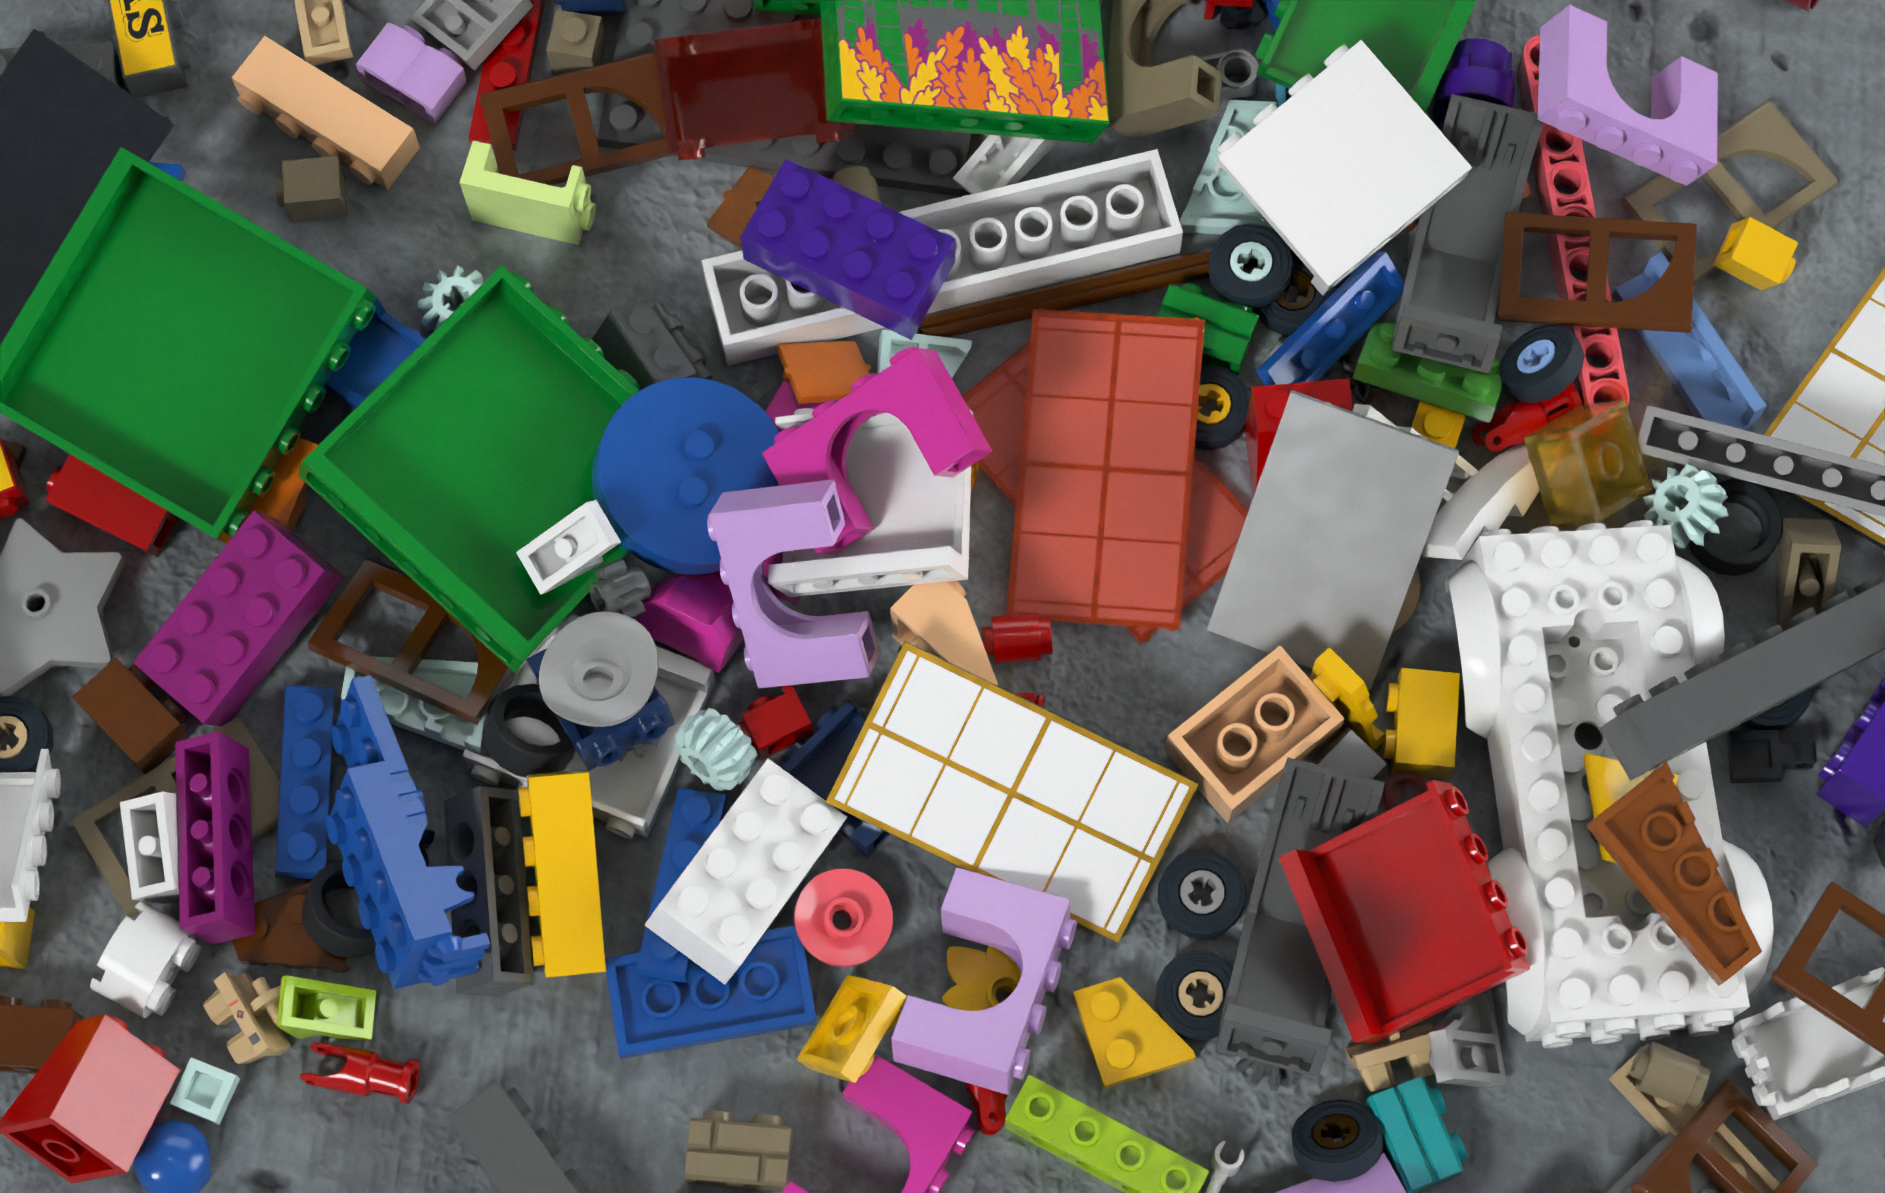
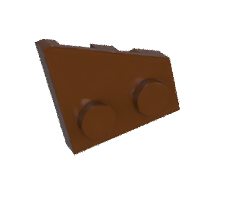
[232,882,350,973]

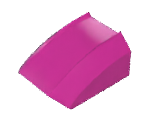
[636,571,744,673]

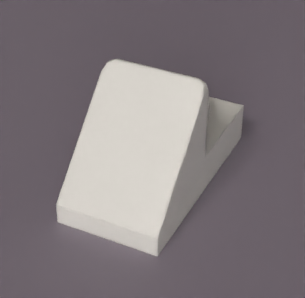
[516,500,621,595]

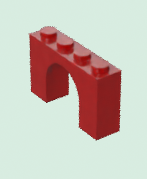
[45,454,179,558]

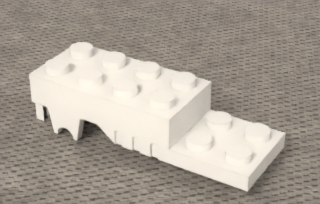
[1731,967,1885,1121]

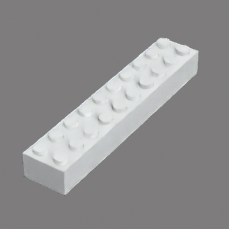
[701,149,1183,366]

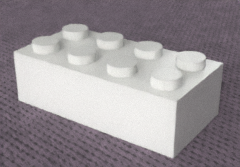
[645,759,847,984]

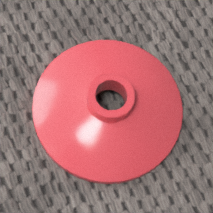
[794,869,893,967]

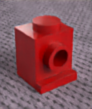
[735,685,813,761]

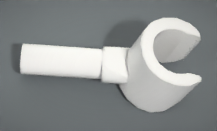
[1205,1141,1245,1193]

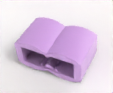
[356,23,467,124]

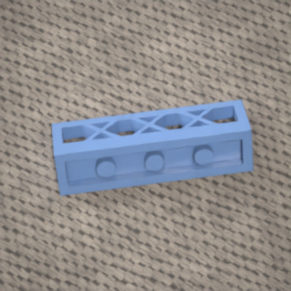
[1612,252,1767,430]

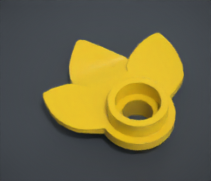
[942,946,1021,1011]

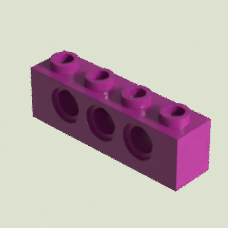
[175,731,256,945]

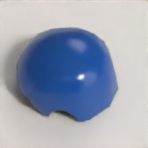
[133,1119,211,1193]

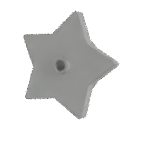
[0,518,126,697]

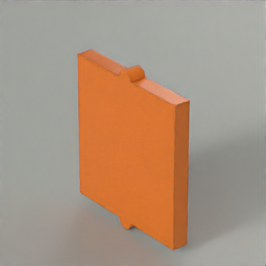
[776,341,871,404]

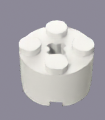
[90,901,202,1018]

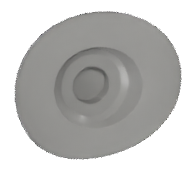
[539,611,658,727]

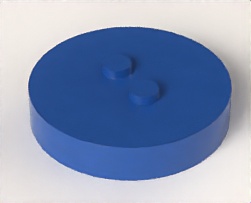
[592,377,779,575]

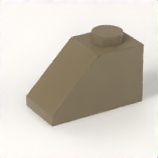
[1776,517,1841,630]

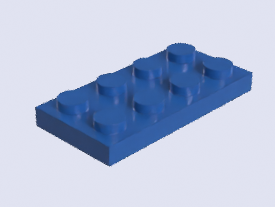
[605,925,817,1059]

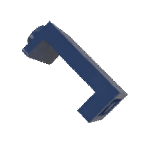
[526,648,675,772]
[782,700,891,858]

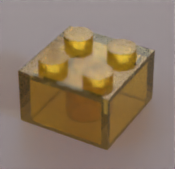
[1524,399,1652,528]

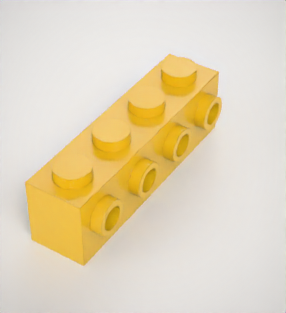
[518,769,606,978]

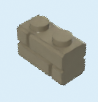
[684,1110,793,1192]

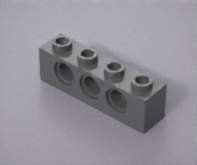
[444,786,533,997]

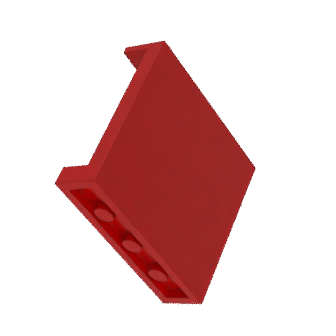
[1279,780,1530,1044]

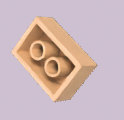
[1165,646,1345,824]

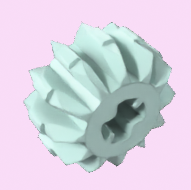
[418,265,483,331]
[1643,464,1729,549]
[673,708,758,791]

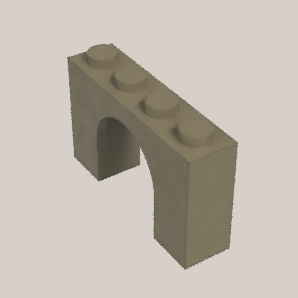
[1106,0,1222,140]

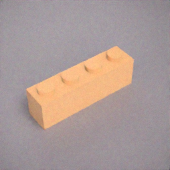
[231,36,420,190]

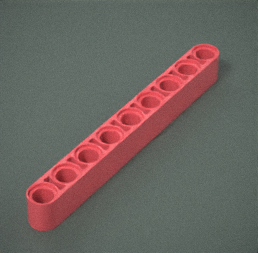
[1517,35,1630,434]

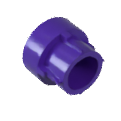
[1433,38,1515,123]

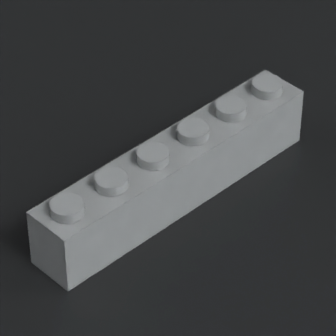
[1634,405,1885,517]

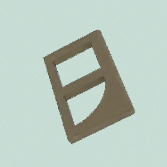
[1622,100,1838,284]
[70,716,280,918]

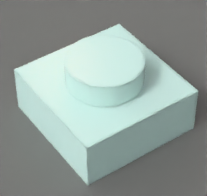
[170,1058,240,1125]

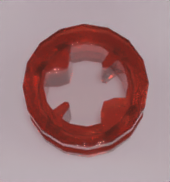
[1383,771,1428,811]

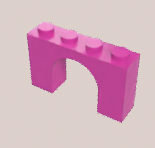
[762,346,993,555]
[782,1054,976,1193]

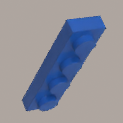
[1256,252,1405,386]
[275,685,334,879]
[636,788,728,983]

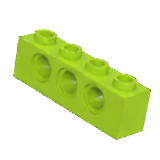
[1004,1075,1210,1193]

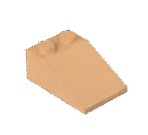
[890,581,999,687]

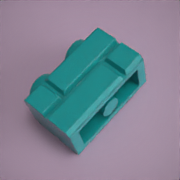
[1364,1076,1467,1193]

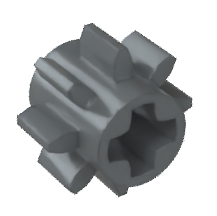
[590,559,651,618]

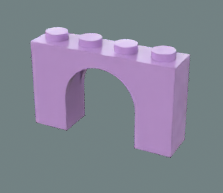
[1537,5,1718,186]
[707,479,880,688]
[891,868,1077,1095]

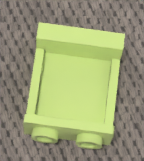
[460,141,596,245]

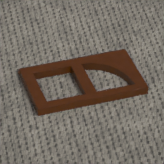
[479,50,686,186]
[1496,212,1697,333]
[308,557,512,725]
[1770,881,1885,1055]
[1631,1080,1818,1193]

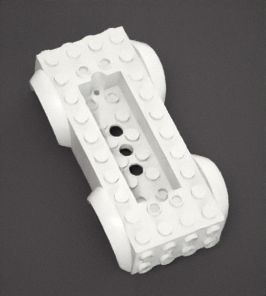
[1444,520,1774,1048]

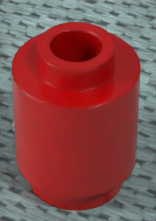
[982,612,1053,664]

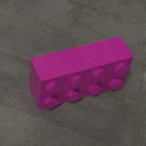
[133,510,345,727]

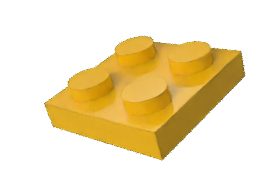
[796,975,907,1083]

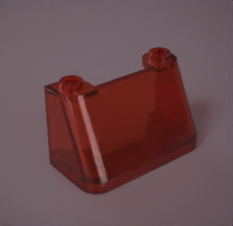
[650,19,855,161]

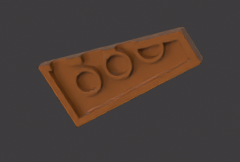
[1586,762,1762,986]

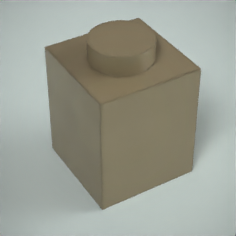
[546,9,607,76]
[275,156,348,222]

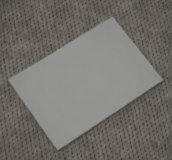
[1207,390,1460,690]

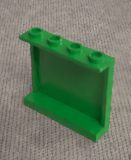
[1254,0,1477,113]

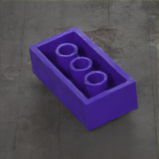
[740,159,955,340]
[1816,677,1885,828]

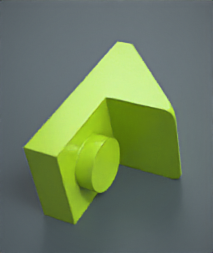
[277,975,376,1042]

